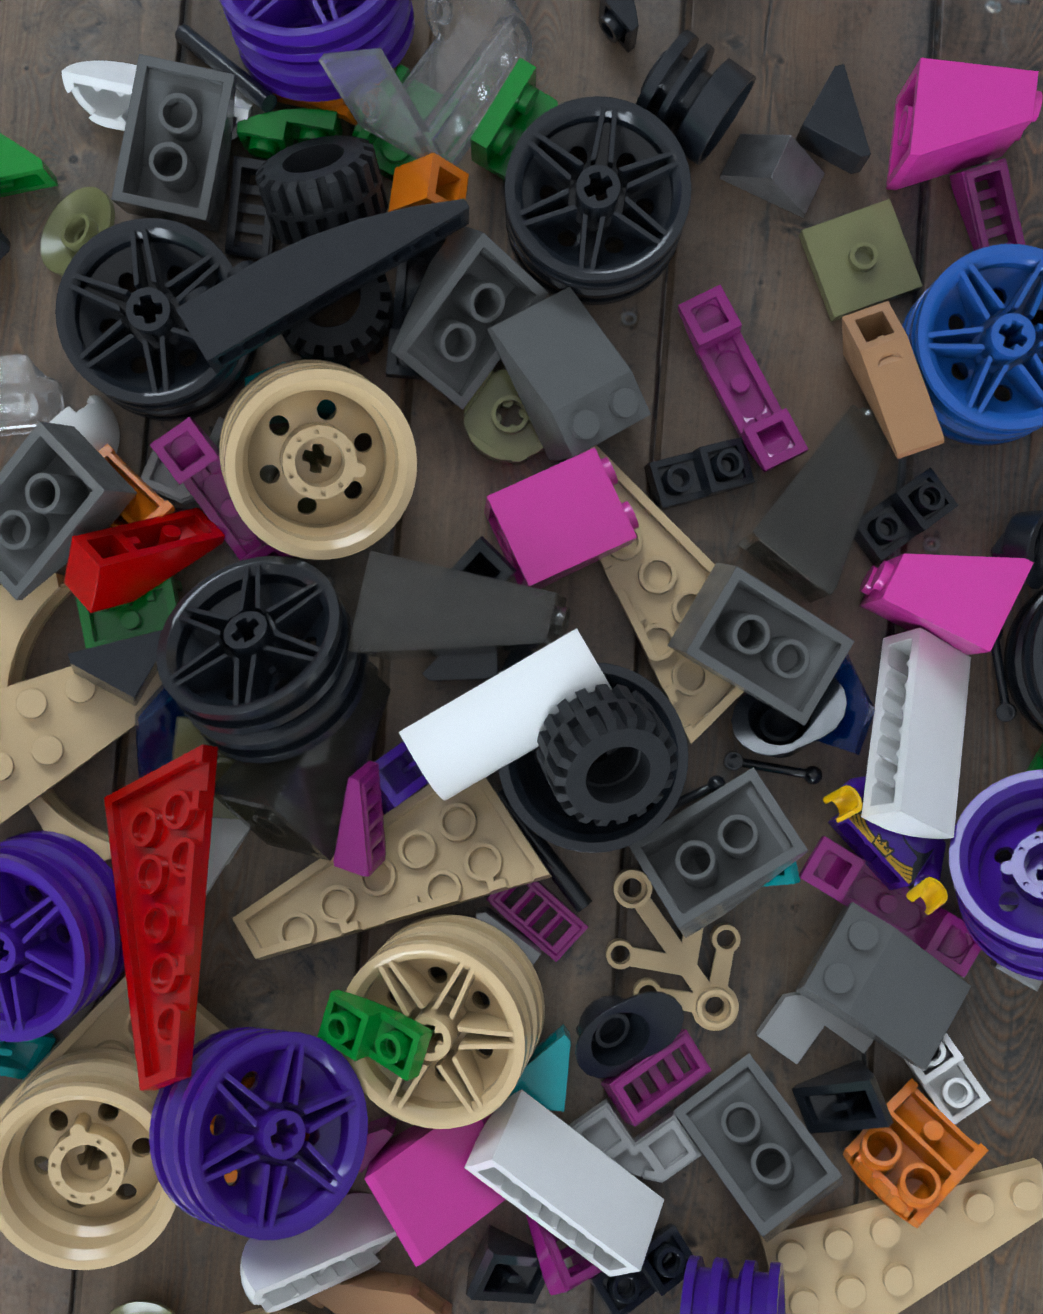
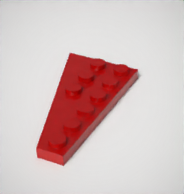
[104,744,218,1091]

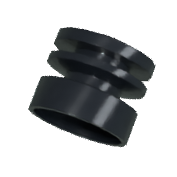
[636,29,756,166]

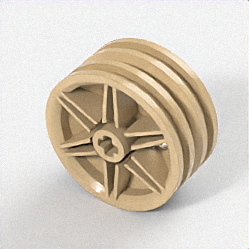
[219,359,417,560]
[342,914,545,1129]
[0,1048,176,1270]

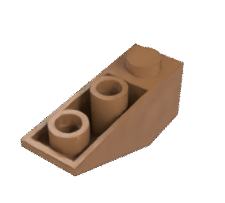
[842,301,945,459]
[306,1270,453,1314]

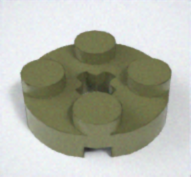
[464,370,544,465]

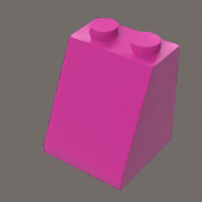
[886,58,1043,190]
[484,448,639,597]
[859,553,1034,655]
[364,1111,506,1267]

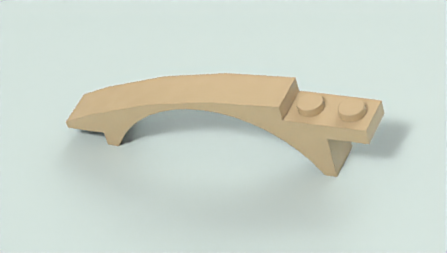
[0,573,113,871]

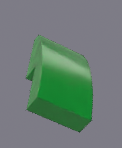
[236,108,343,160]
[317,990,433,1081]

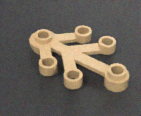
[605,868,741,1031]

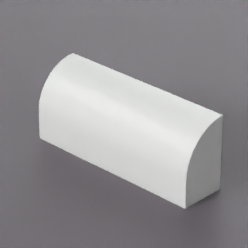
[861,627,971,839]
[399,628,612,801]
[464,1090,664,1277]

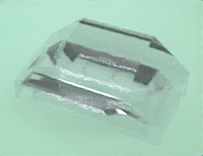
[0,354,64,436]

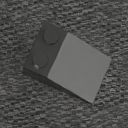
[111,54,237,233]
[391,226,548,409]
[487,287,651,461]
[0,421,137,600]
[667,562,855,726]
[629,767,808,938]
[795,902,971,1071]
[673,1053,844,1242]

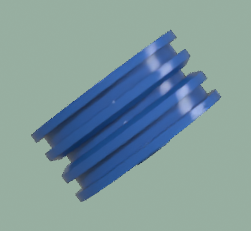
[902,244,1043,446]

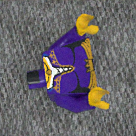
[823,776,948,915]

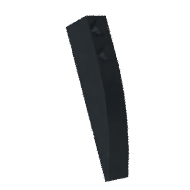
[176,199,470,373]

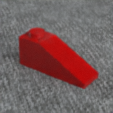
[64,507,225,613]

